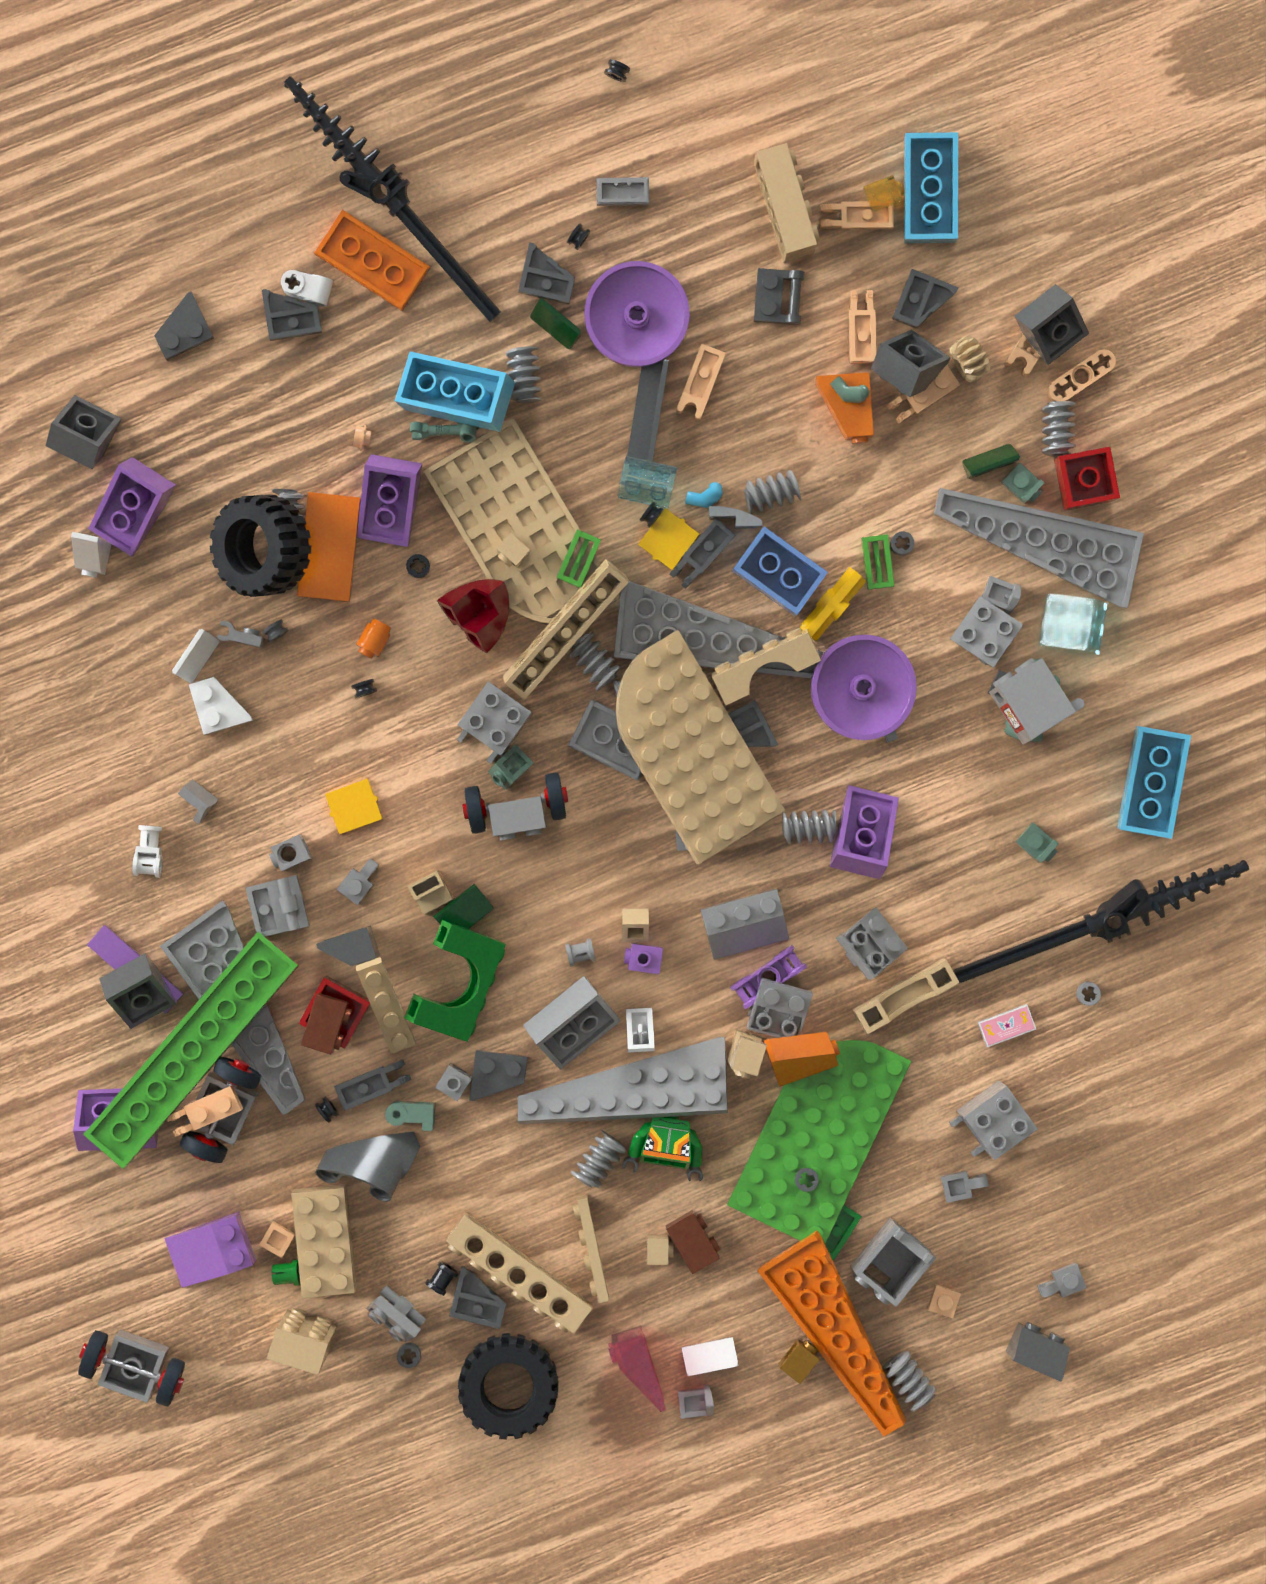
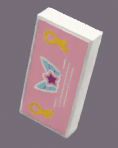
[977,1004,1036,1047]

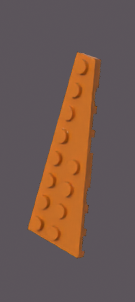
[757,1231,906,1437]

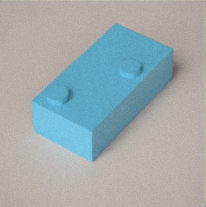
[904,132,958,243]
[395,352,515,432]
[1117,726,1191,839]

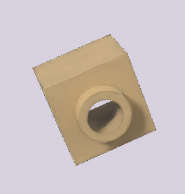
[496,533,531,567]
[622,909,649,942]
[647,1235,674,1265]

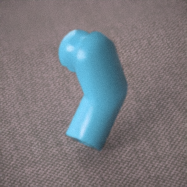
[685,482,723,508]

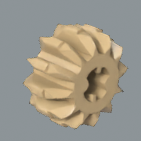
[950,335,990,383]

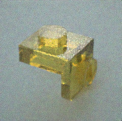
[863,175,904,213]

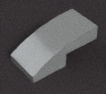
[708,506,762,529]

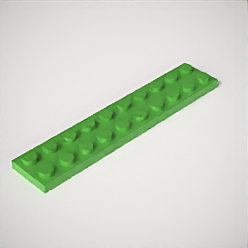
[83,932,299,1169]

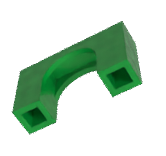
[404,920,506,1042]

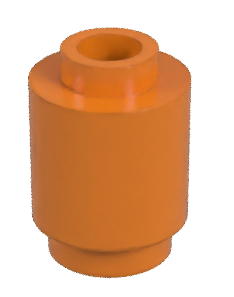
[356,618,391,659]

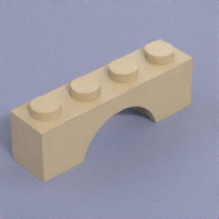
[712,628,821,705]
[852,958,959,1034]
[727,1029,767,1079]

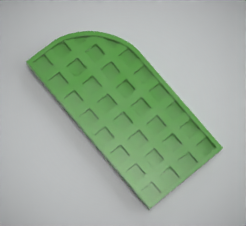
[727,1040,912,1243]

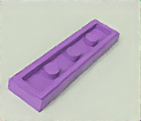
[87,925,184,1014]

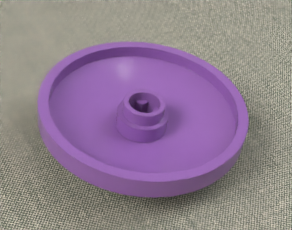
[585,261,690,367]
[811,635,917,740]

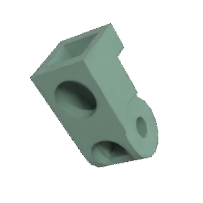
[385,1101,436,1131]

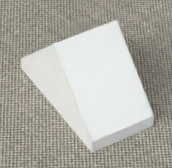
[626,1008,655,1052]

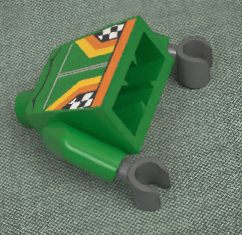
[622,1116,703,1181]

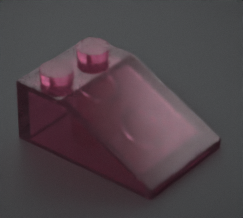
[608,1325,666,1412]

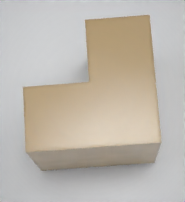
[408,870,453,914]

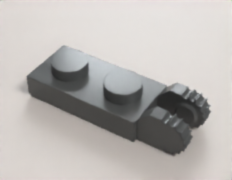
[669,518,736,589]
[334,1059,412,1111]

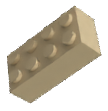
[754,143,820,263]
[291,1184,357,1298]
[267,1308,337,1375]

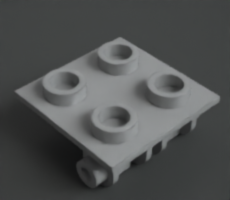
[950,596,1023,668]

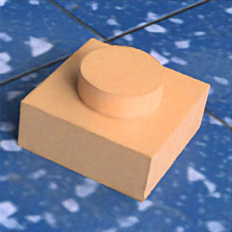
[259,1221,295,1258]
[927,1284,961,1318]

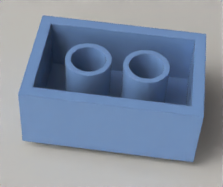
[732,527,828,617]

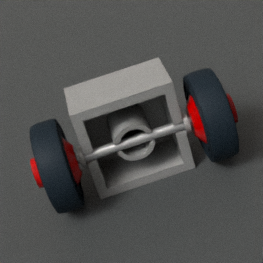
[462,773,569,840]
[180,1057,261,1163]
[78,1330,185,1407]

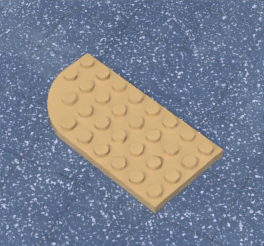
[423,418,620,624]
[616,630,785,864]

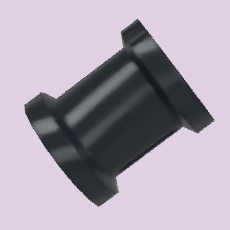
[425,1261,459,1296]

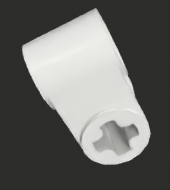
[281,270,333,307]

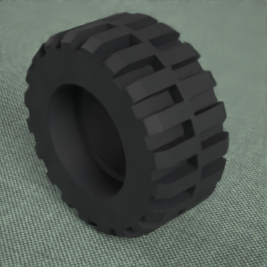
[210,494,312,597]
[458,1333,559,1440]

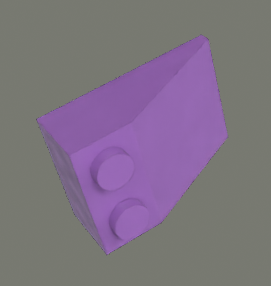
[357,454,422,547]
[88,457,176,557]
[830,785,899,879]
[164,1211,257,1288]

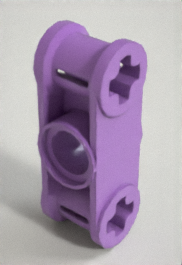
[730,945,807,1009]

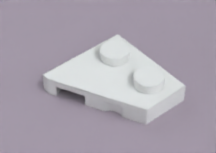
[189,677,253,735]

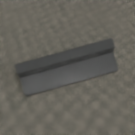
[626,359,669,467]

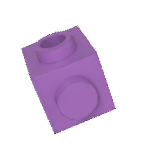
[624,943,663,974]

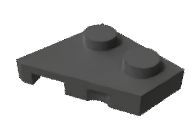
[518,242,575,304]
[892,269,959,328]
[262,289,322,341]
[154,291,214,360]
[728,700,778,747]
[469,1050,528,1101]
[449,1266,507,1329]

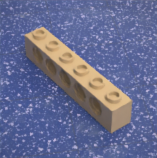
[503,559,629,700]
[446,1212,592,1334]

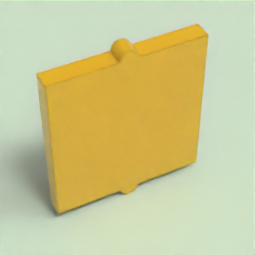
[638,508,699,570]
[325,778,383,835]

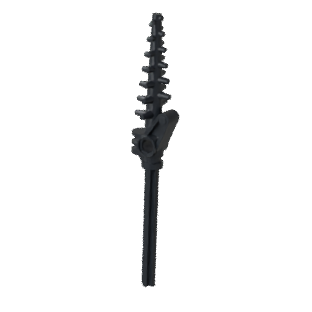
[284,76,501,322]
[953,860,1249,983]

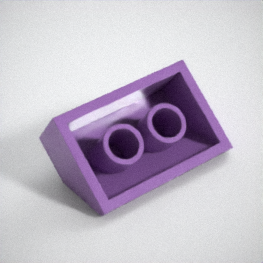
[73,1088,159,1151]

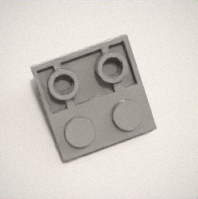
[245,875,310,937]
[836,907,908,980]
[747,978,813,1038]
[366,1285,426,1342]

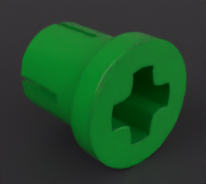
[272,1259,301,1286]

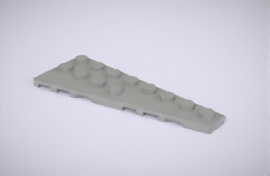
[933,488,1144,609]
[614,581,824,678]
[160,900,306,1115]
[518,1037,728,1125]

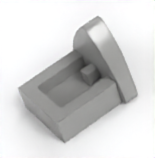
[982,576,1021,614]
[178,779,218,825]
[678,1384,714,1419]

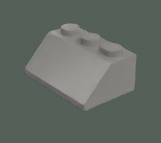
[700,889,789,960]
[523,976,621,1070]

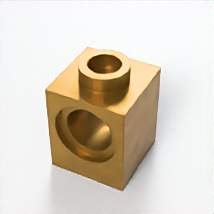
[778,1339,820,1384]

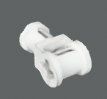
[132,825,163,878]

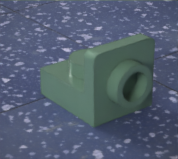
[1001,463,1045,504]
[488,744,534,790]
[1015,822,1059,863]

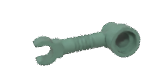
[410,422,479,443]

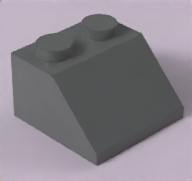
[1014,284,1089,365]
[871,329,950,397]
[45,395,121,469]
[316,925,380,966]
[99,953,176,1029]
[1006,1322,1070,1382]

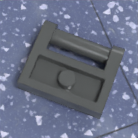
[754,268,805,325]

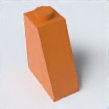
[815,372,874,444]
[764,1032,840,1087]

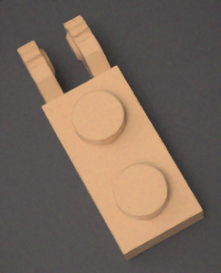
[820,201,894,230]
[848,290,877,364]
[886,365,960,424]
[167,1085,243,1137]

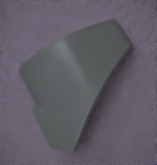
[315,1132,421,1202]

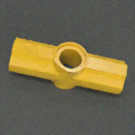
[799,567,866,642]

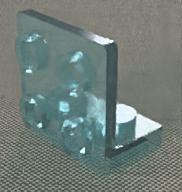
[618,456,677,509]
[1039,594,1107,655]

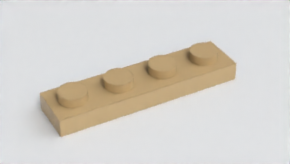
[356,957,416,1054]
[573,1195,609,1303]

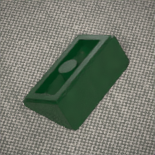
[530,298,581,349]
[962,444,1020,479]
[433,884,494,929]

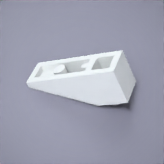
[71,532,112,578]

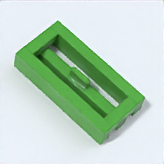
[557,529,601,588]
[861,534,894,590]

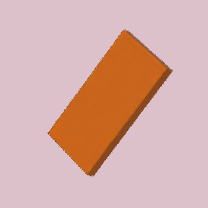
[314,209,430,311]
[297,492,361,602]

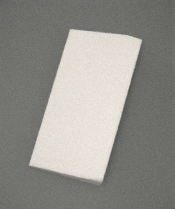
[172,629,219,683]
[682,1337,739,1376]

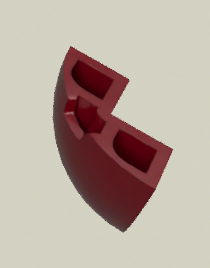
[437,579,509,653]

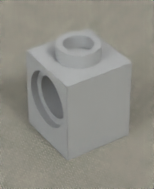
[269,834,312,871]
[435,1063,472,1101]

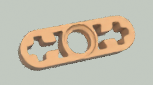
[1047,349,1116,402]

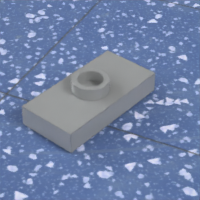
[597,177,649,206]

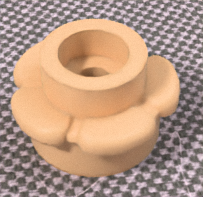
[353,425,371,451]

